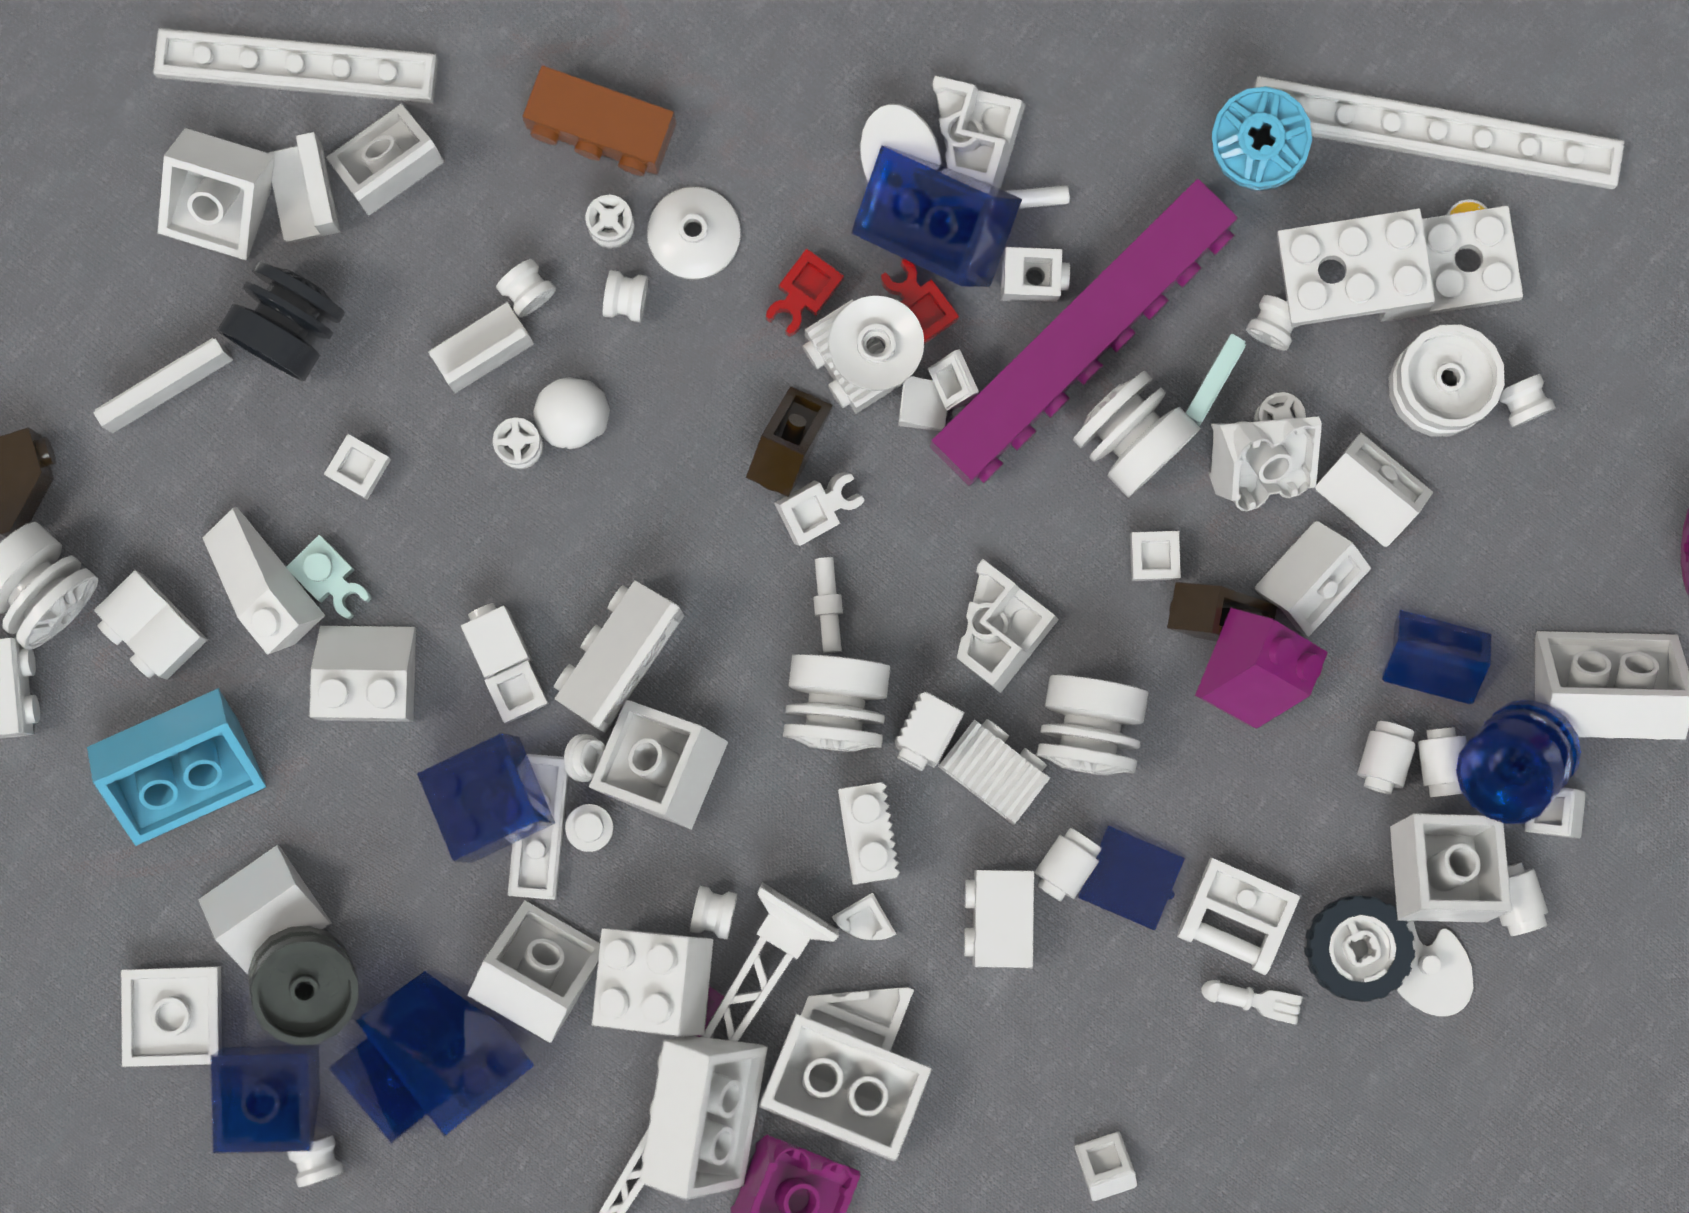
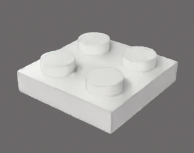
[121,967,222,1067]

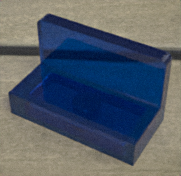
[1382,610,1491,704]

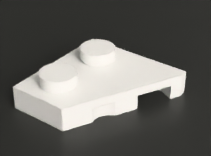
[801,987,914,1052]

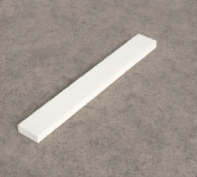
[1254,76,1624,189]

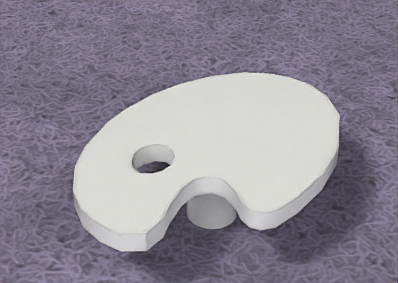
[860,103,941,213]
[1397,921,1473,1016]

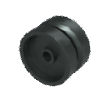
[248,926,359,1045]

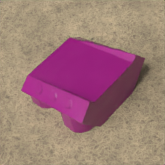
[731,1134,860,1213]

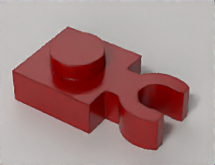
[766,248,844,337]
[881,258,959,344]

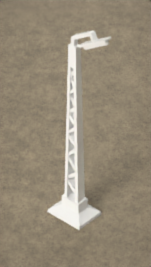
[599,882,839,1213]

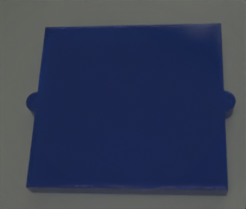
[1077,826,1185,931]

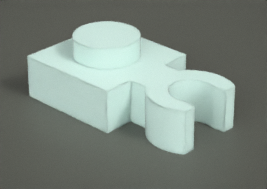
[286,535,372,620]

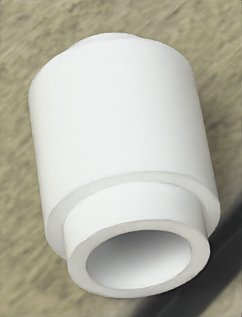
[1357,721,1416,794]
[1418,727,1472,797]
[1034,828,1101,902]
[1499,862,1548,936]

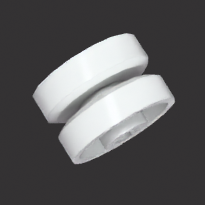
[1389,324,1505,437]

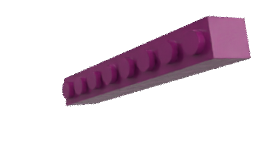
[930,178,1238,487]

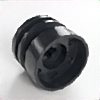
[217,261,345,382]

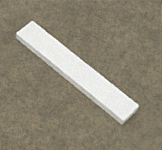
[153,28,438,103]

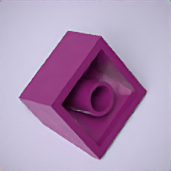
[1195,608,1328,729]

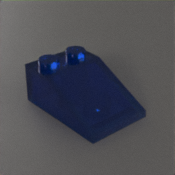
[851,145,1022,287]
[356,971,535,1137]

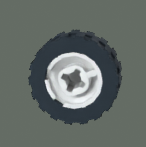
[1304,896,1416,1002]

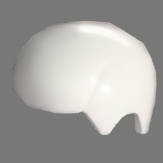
[533,377,610,449]

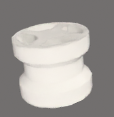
[585,195,635,249]
[496,259,556,317]
[603,270,648,322]
[1246,295,1300,351]
[1499,374,1556,428]
[1254,392,1306,422]
[493,417,543,469]
[690,886,737,940]
[287,1135,345,1188]

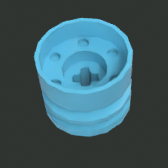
[1212,86,1312,191]

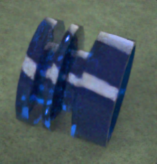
[1456,700,1581,824]

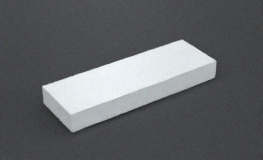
[93,338,233,433]
[508,753,568,900]

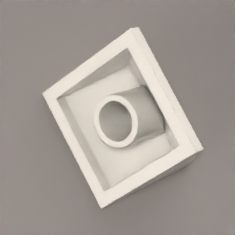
[326,104,444,216]
[198,845,332,974]

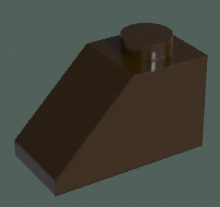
[746,386,833,497]
[0,427,56,537]
[1167,582,1277,642]

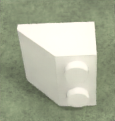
[158,128,274,260]
[309,626,416,722]
[589,699,728,830]
[467,900,600,1043]

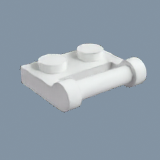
[1177,858,1300,975]

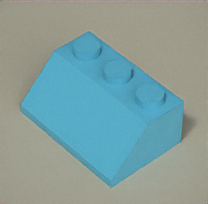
[87,688,266,846]

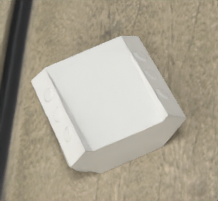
[1208,416,1322,511]

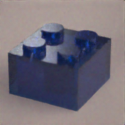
[417,733,555,863]

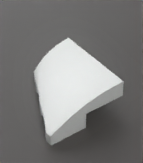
[932,76,1025,192]
[957,559,1059,693]

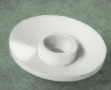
[647,187,741,279]
[829,296,924,391]

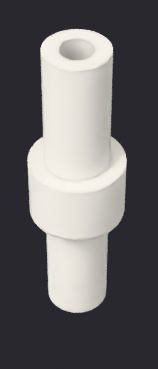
[813,557,843,653]

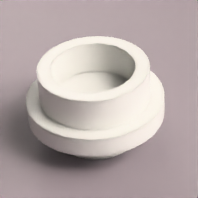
[564,734,606,782]
[565,804,613,852]

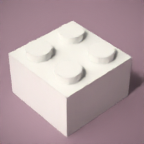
[1390,814,1512,922]
[592,929,713,1036]

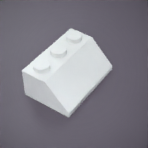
[554,580,684,733]
[1535,631,1689,740]
[759,1014,931,1161]
[640,1036,767,1200]

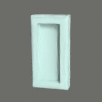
[1185,333,1246,426]

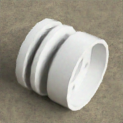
[1073,371,1201,498]
[0,522,98,650]
[783,654,890,752]
[1036,675,1149,776]

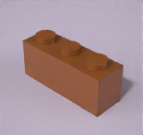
[522,65,676,176]

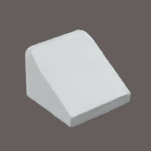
[928,349,979,410]
[898,376,947,431]
[1524,785,1585,839]
[1074,1131,1137,1201]

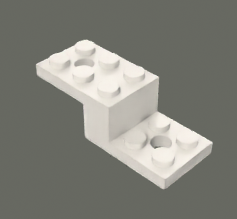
[1277,206,1523,327]

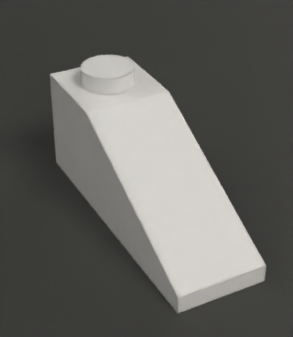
[203,507,325,655]

